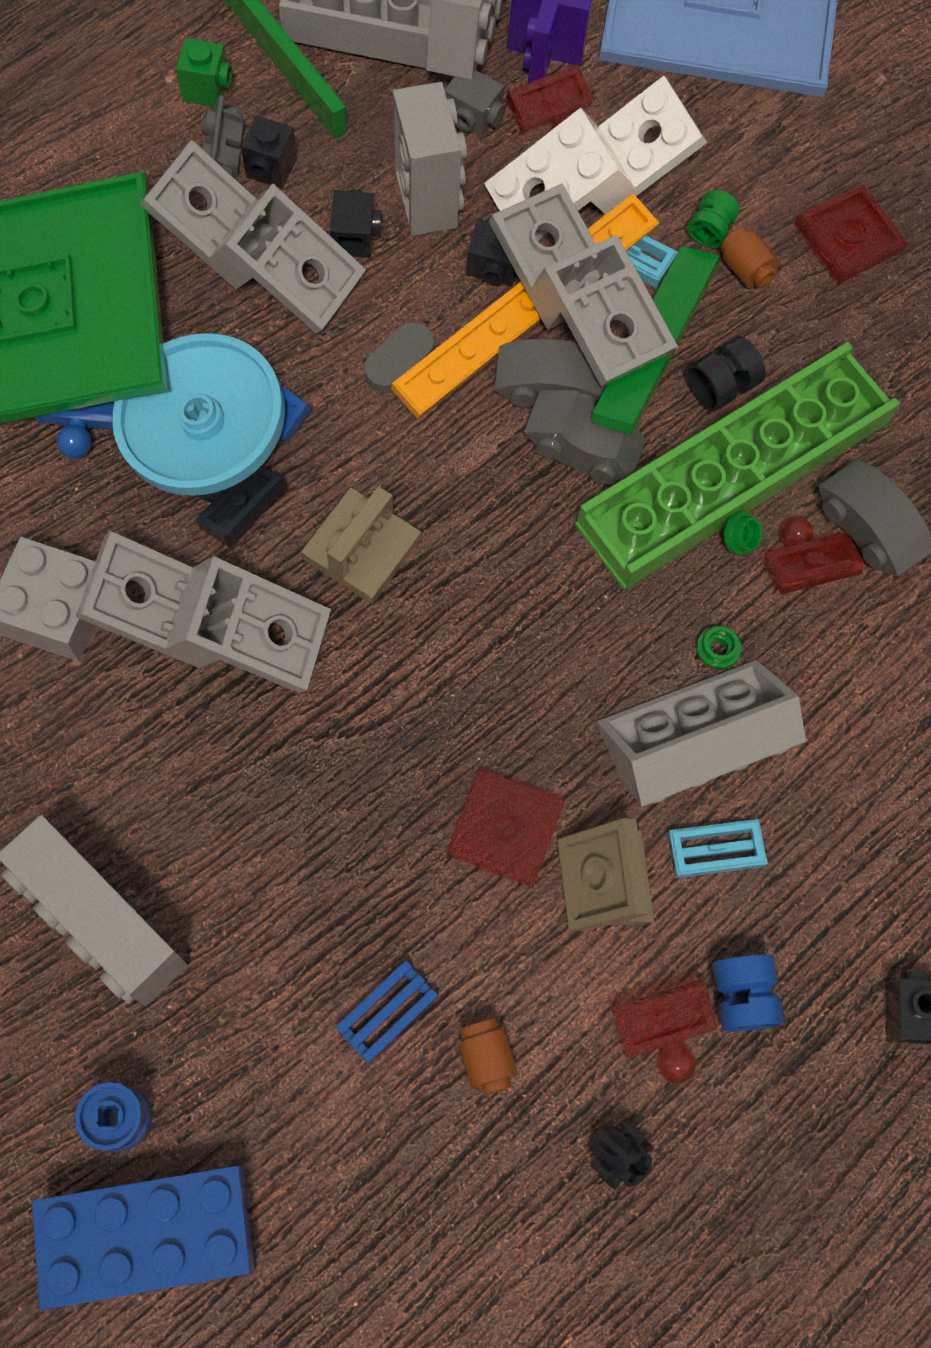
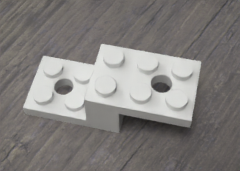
[484,76,707,241]

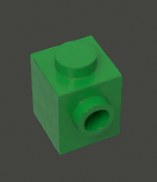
[176,38,233,107]

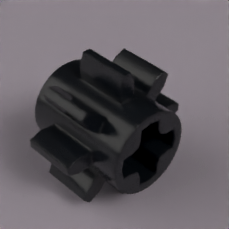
[590,1122,652,1190]

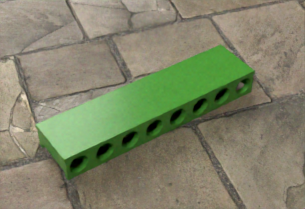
[574,342,900,590]

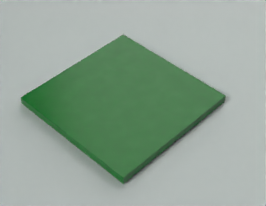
[0,171,168,424]

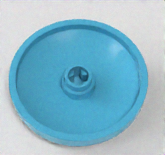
[112,333,285,496]

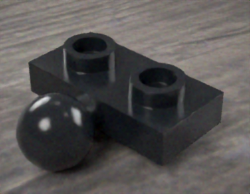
[195,465,287,548]

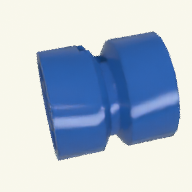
[712,955,785,1032]
[74,1082,153,1152]

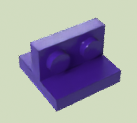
[507,0,592,89]

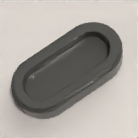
[365,322,434,393]

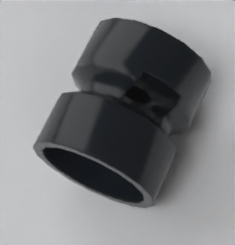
[685,335,766,412]

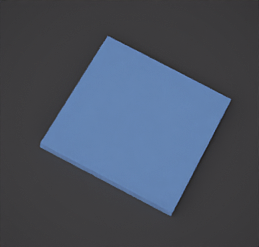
[599,0,837,97]

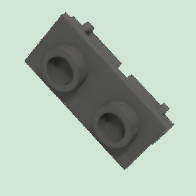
[200,95,244,178]

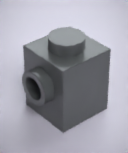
[444,70,506,138]

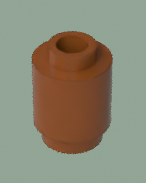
[720,227,779,288]
[458,1018,518,1096]

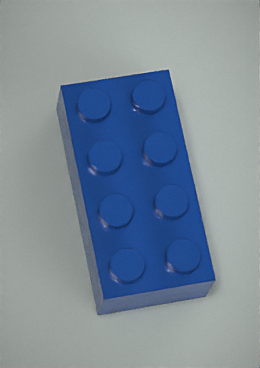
[32,1166,256,1311]

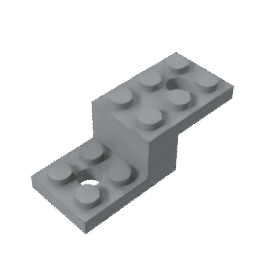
[140,140,366,333]
[489,183,678,387]
[76,531,331,693]

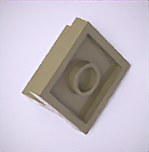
[301,486,422,604]
[557,818,654,931]

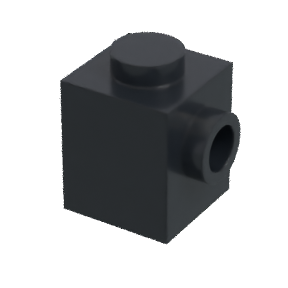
[241,115,297,189]
[329,190,382,258]
[466,218,517,287]
[886,972,931,1045]

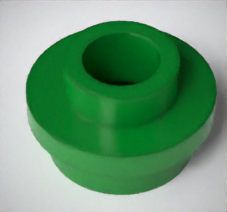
[723,512,763,555]
[696,626,741,669]

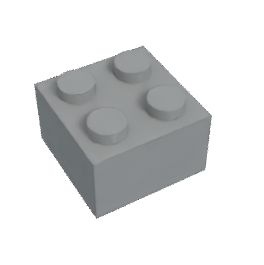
[0,537,96,662]

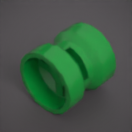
[687,190,740,248]

